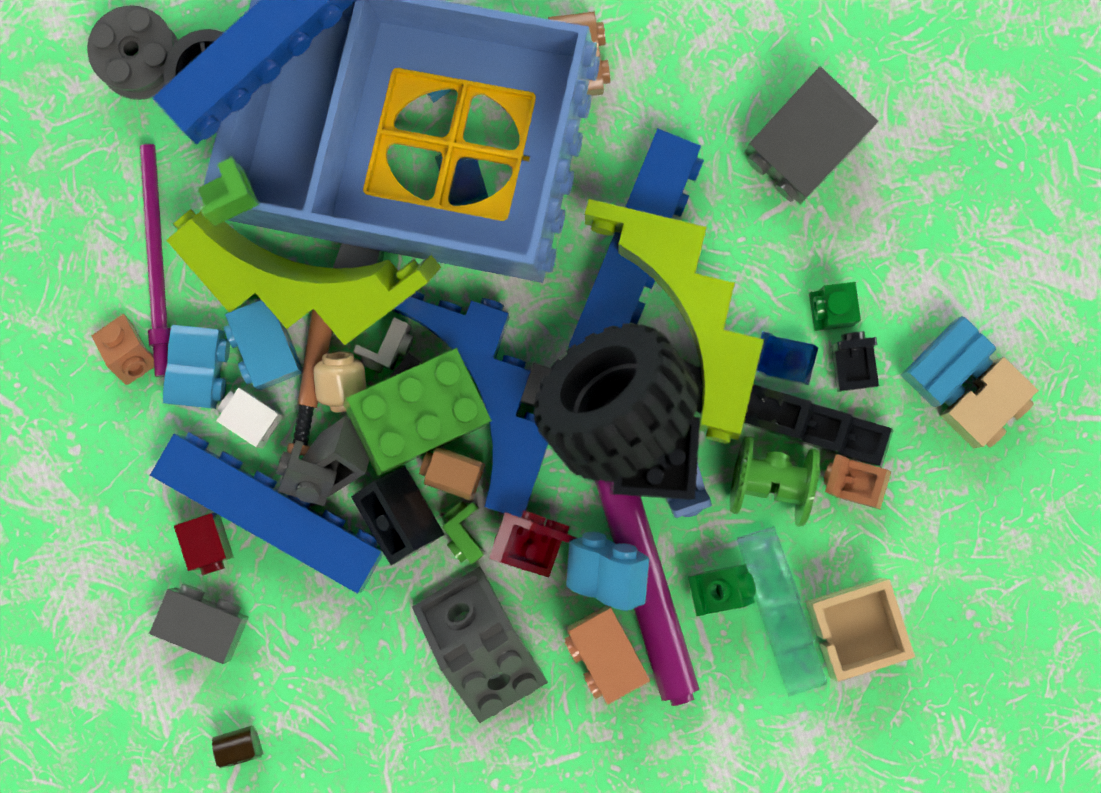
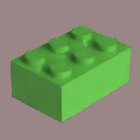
[343,348,492,477]

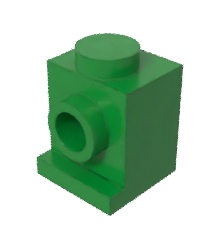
[809,282,861,331]
[688,564,756,616]

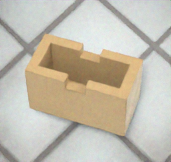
[940,357,1039,449]

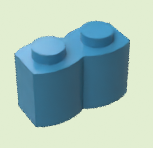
[163,325,230,409]
[566,532,649,611]

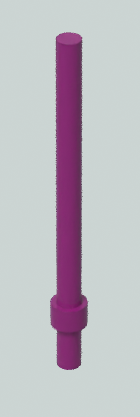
[140,144,171,377]

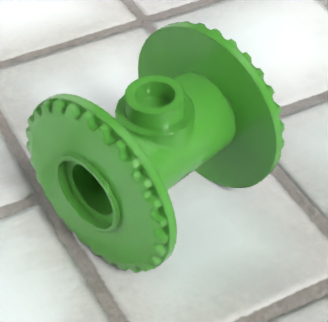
[730,436,820,527]

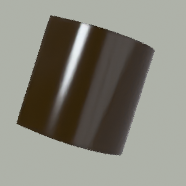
[212,725,264,768]

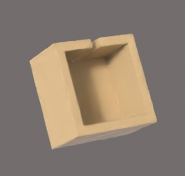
[805,578,915,682]

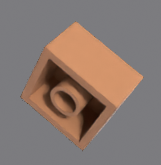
[564,605,651,705]

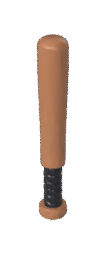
[287,309,333,456]

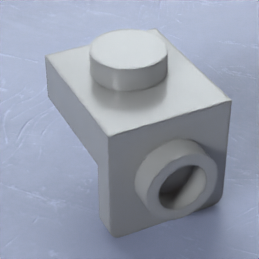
[353,318,414,373]

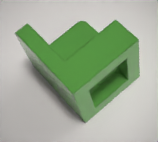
[198,157,259,226]

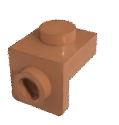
[91,314,154,385]
[824,454,891,510]

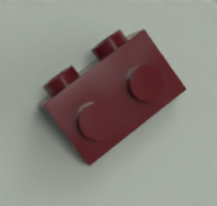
[489,510,577,578]

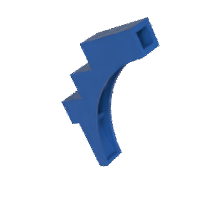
[391,291,549,518]

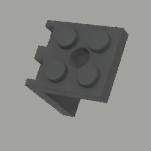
[412,566,548,723]

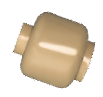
[313,351,366,412]

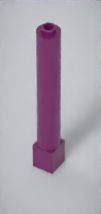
[595,479,700,706]

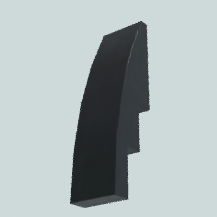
[743,384,894,468]

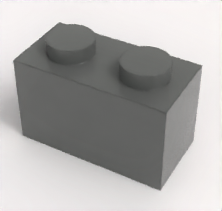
[149,584,249,664]

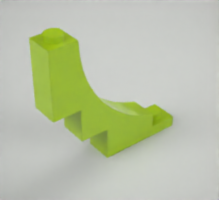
[585,199,764,443]
[166,209,441,345]

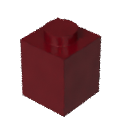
[174,513,234,576]

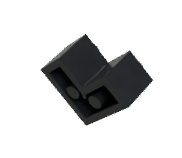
[610,417,700,500]

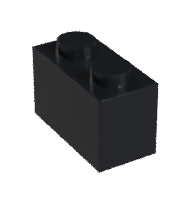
[351,466,445,566]

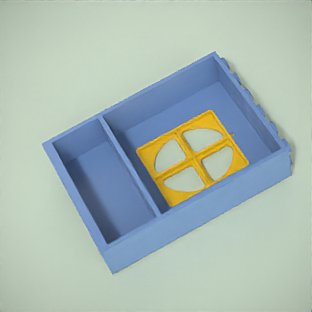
[200,0,600,283]

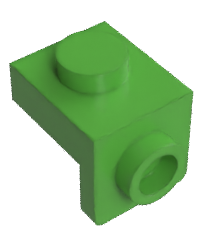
[442,501,486,565]

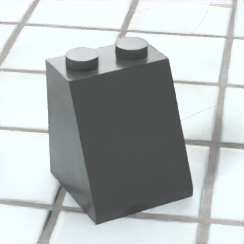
[745,66,879,205]

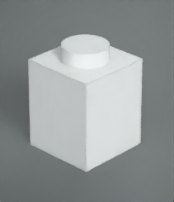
[216,388,284,449]

